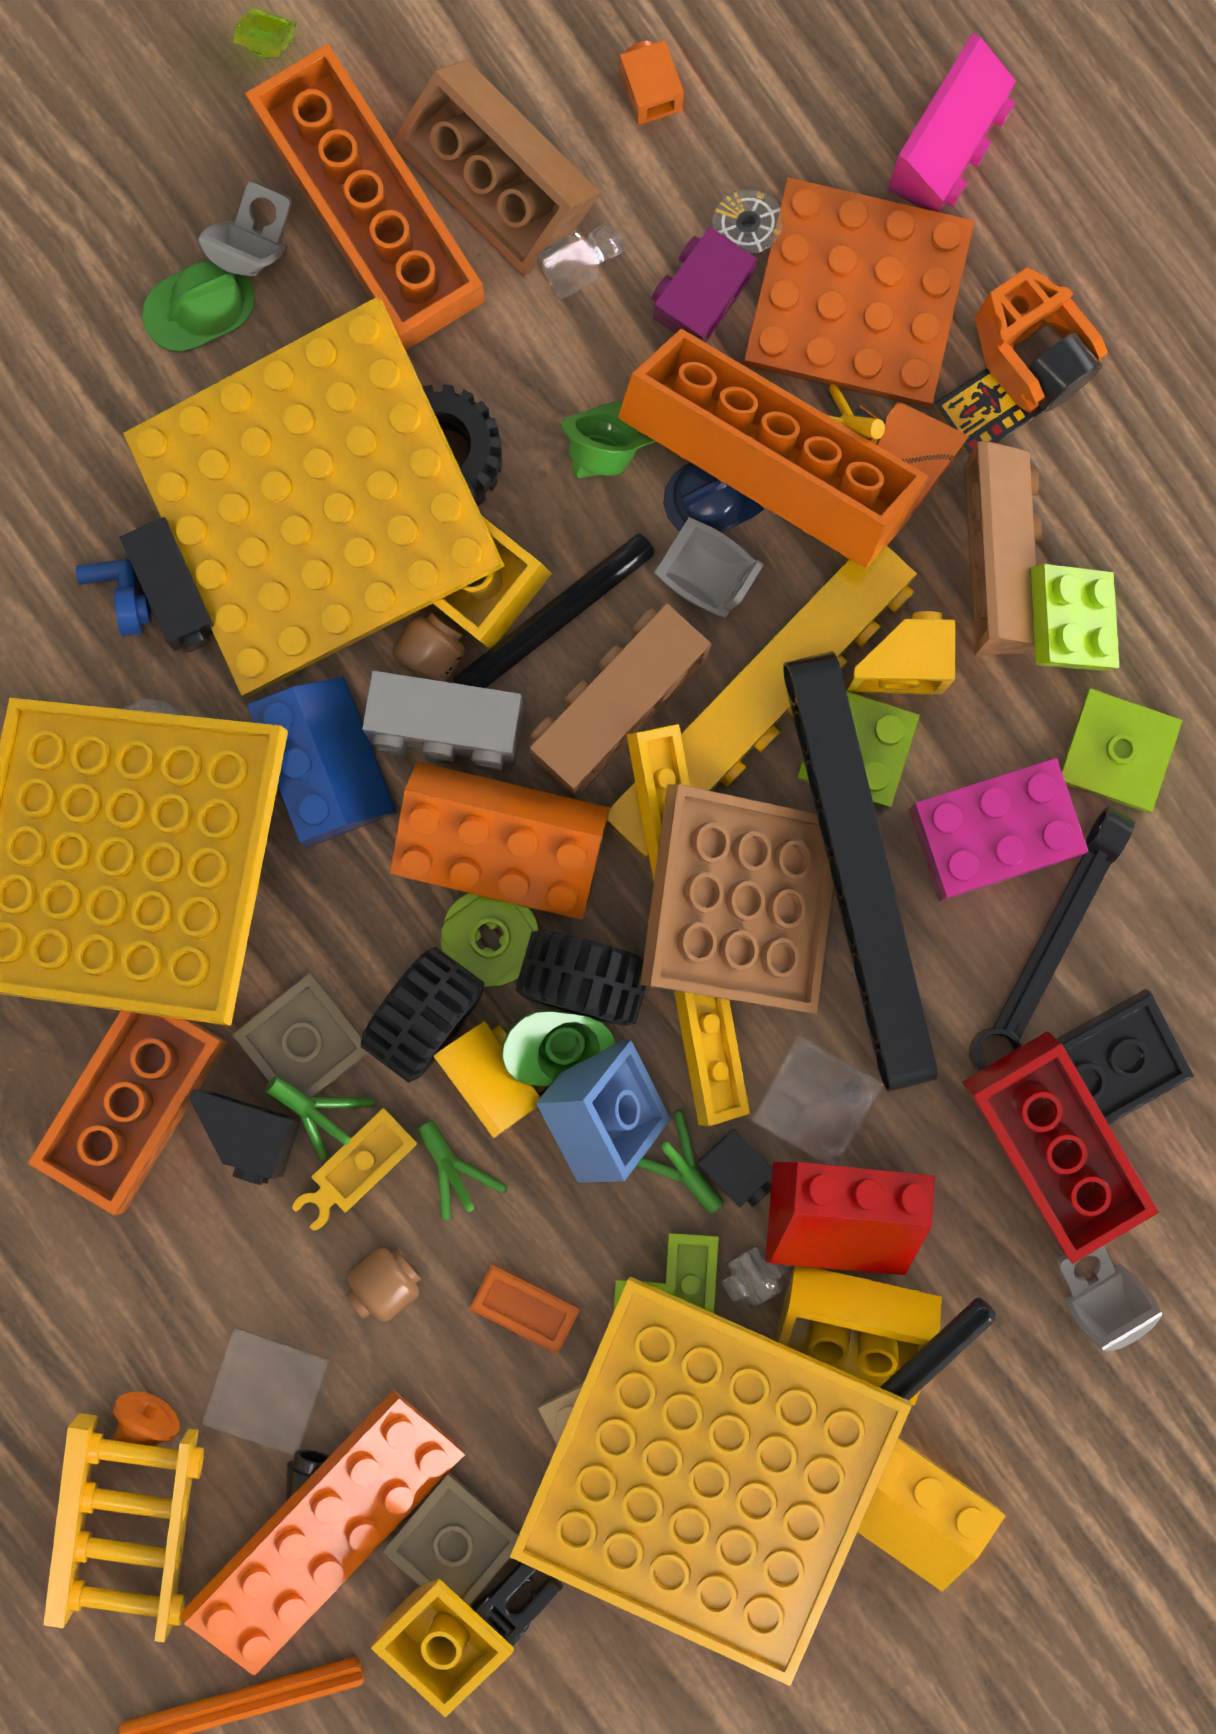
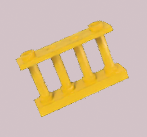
[43,1413,204,1643]

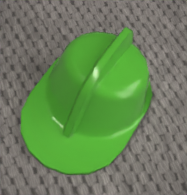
[142,260,255,352]
[560,401,655,478]
[502,1010,615,1087]

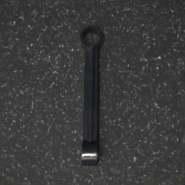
[969,807,1135,1072]

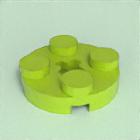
[441,893,538,988]

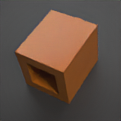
[619,40,684,125]

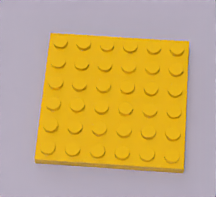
[123,297,505,697]
[0,698,288,1026]
[510,1276,912,1686]

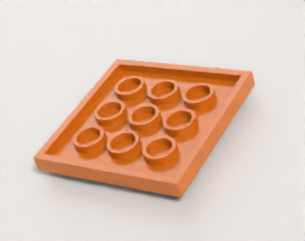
[743,177,975,409]

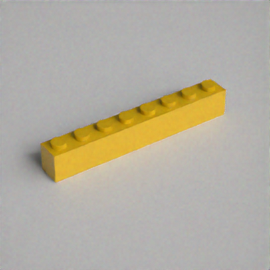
[606,546,917,861]

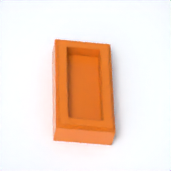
[469,1264,580,1354]

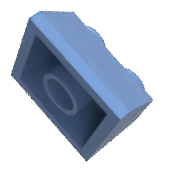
[536,1040,671,1183]

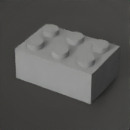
[362,670,524,772]

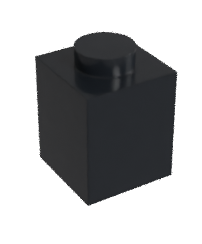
[697,1129,772,1208]

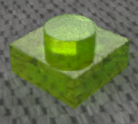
[233,7,296,57]

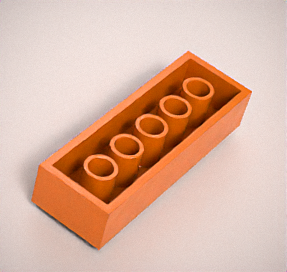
[245,43,485,351]
[618,329,929,569]

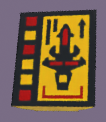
[934,368,1044,456]

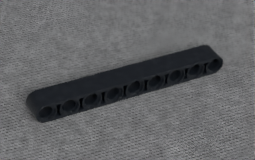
[783,651,937,1092]

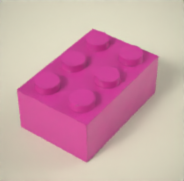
[909,758,1089,902]

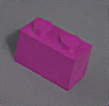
[651,226,757,343]

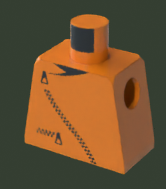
[853,402,969,518]

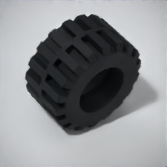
[422,384,503,506]
[515,930,646,1026]
[360,946,484,1083]

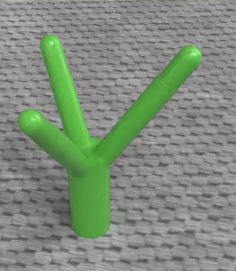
[265,1075,375,1160]
[636,1110,724,1214]
[417,1120,507,1221]

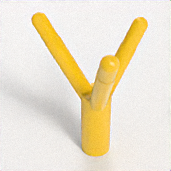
[827,384,885,439]

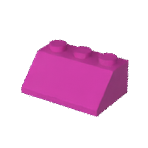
[888,33,1016,212]

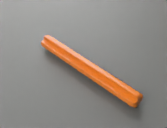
[118,1656,365,1734]

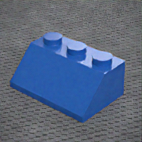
[247,677,397,848]

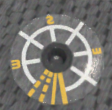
[712,189,784,254]

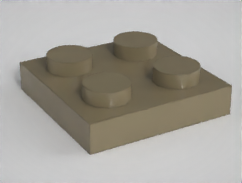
[232,973,369,1112]
[382,1472,520,1606]

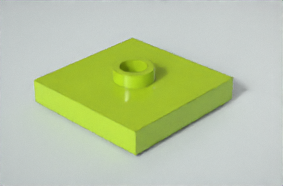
[1061,688,1183,814]

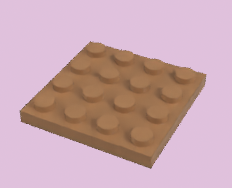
[640,784,834,1014]

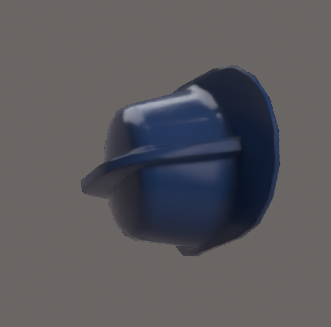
[663,462,765,533]

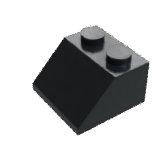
[190,1089,301,1185]

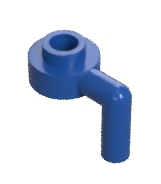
[76,559,152,637]

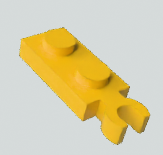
[292,1108,419,1231]

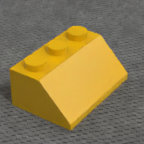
[775,1266,942,1406]
[858,1437,1006,1592]

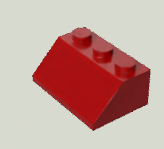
[765,1162,935,1275]

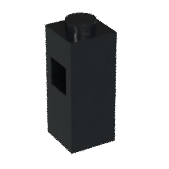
[120,517,214,652]

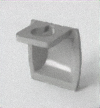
[198,181,292,276]
[654,517,764,619]
[1057,1246,1163,1351]

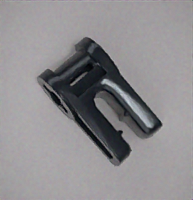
[473,1562,563,1647]

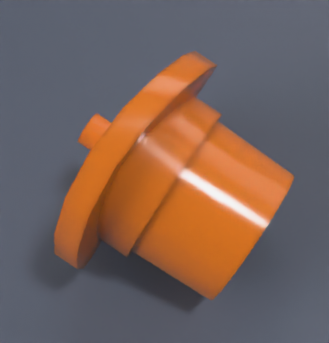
[111,1392,180,1446]

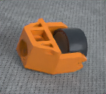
[975,267,1108,413]

